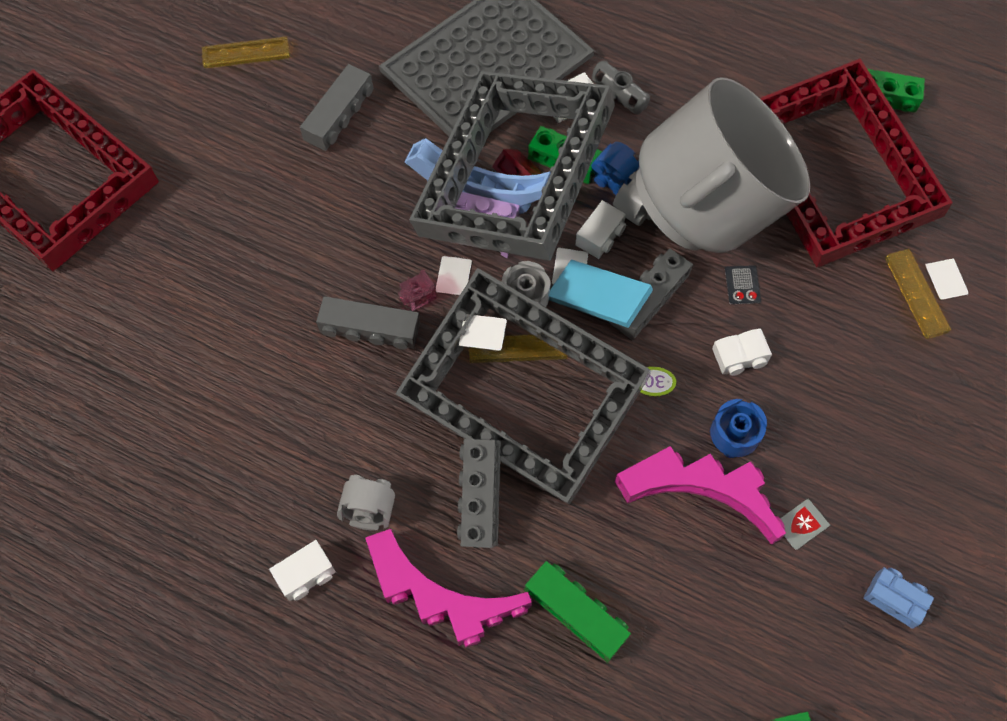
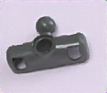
[592,60,650,114]

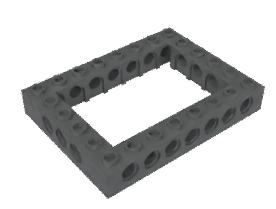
[409,71,615,261]
[395,268,650,505]

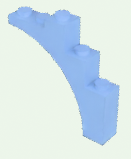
[405,138,551,214]

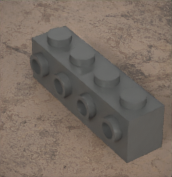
[300,64,373,151]
[610,249,693,341]
[316,296,420,349]
[457,439,501,548]

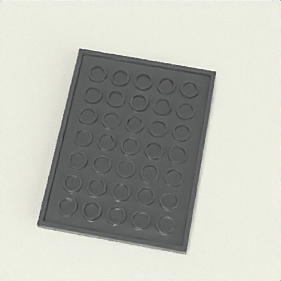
[379,0,594,136]

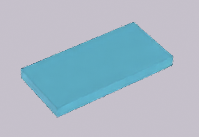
[549,259,653,328]

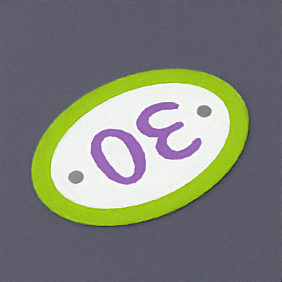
[641,367,676,396]

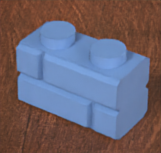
[863,567,934,629]

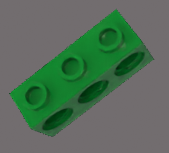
[868,69,925,113]
[528,126,602,184]

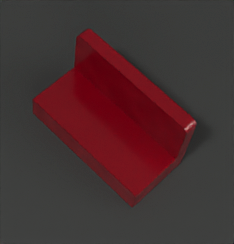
[492,149,543,176]

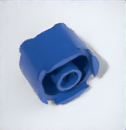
[591,142,640,195]
[710,399,767,458]

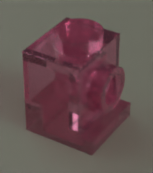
[398,269,437,311]

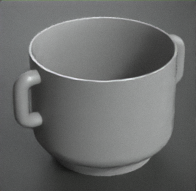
[636,78,810,253]

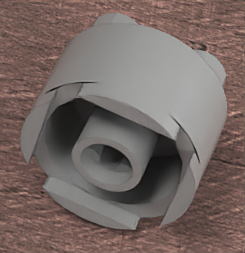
[613,170,651,226]
[502,261,550,307]
[337,475,395,530]

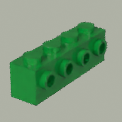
[525,561,631,663]

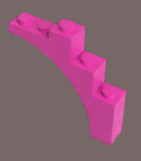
[615,446,786,545]
[366,529,532,647]

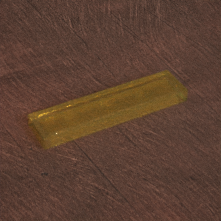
[202,37,290,68]
[885,249,951,339]
[469,335,567,363]

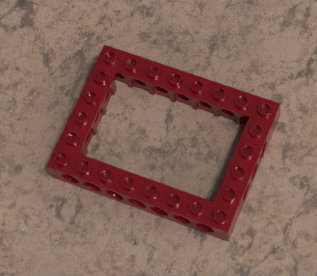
[760,58,953,268]
[0,69,159,272]

